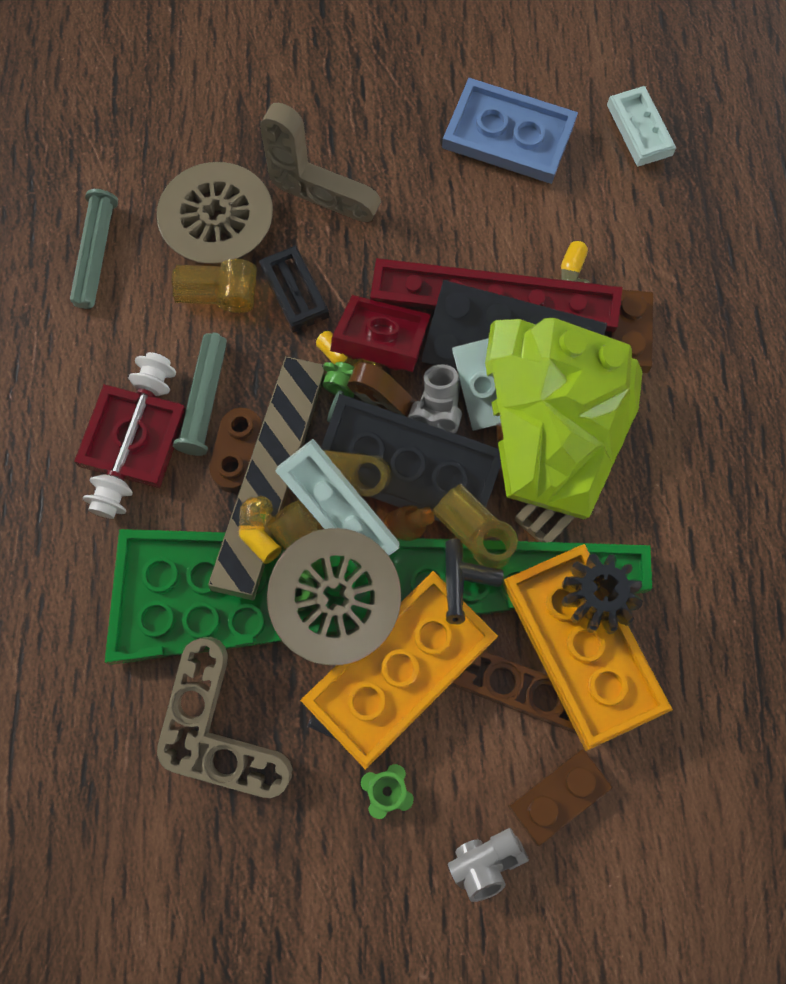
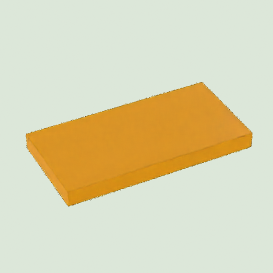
[502,544,673,751]
[300,571,498,770]

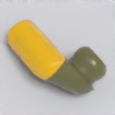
[561,241,590,283]

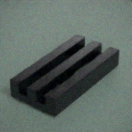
[259,246,330,333]

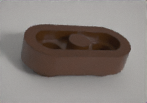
[209,408,262,493]

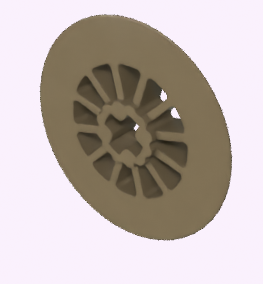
[157,162,273,264]
[267,528,401,665]

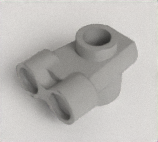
[408,364,462,433]
[448,828,529,902]

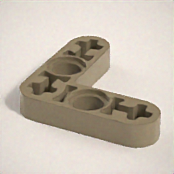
[260,102,381,222]
[157,637,293,798]

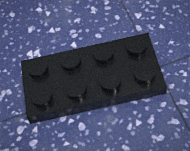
[421,280,607,371]
[321,394,501,534]

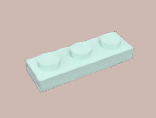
[275,439,400,574]

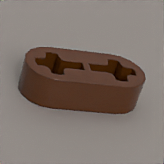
[347,363,415,417]

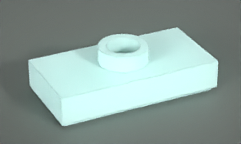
[607,86,676,167]
[452,338,501,431]

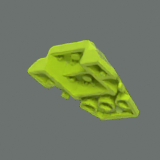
[485,318,642,519]

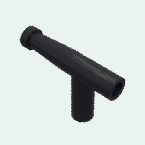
[445,539,503,625]

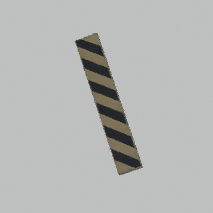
[208,356,326,601]

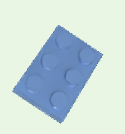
[442,78,578,184]

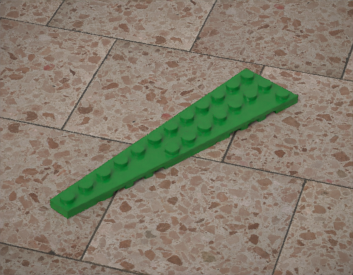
[104,529,652,665]

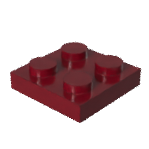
[330,295,431,372]

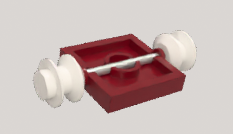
[74,353,186,519]

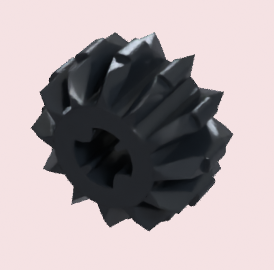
[562,553,643,634]

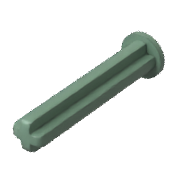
[70,189,118,309]
[173,332,227,456]

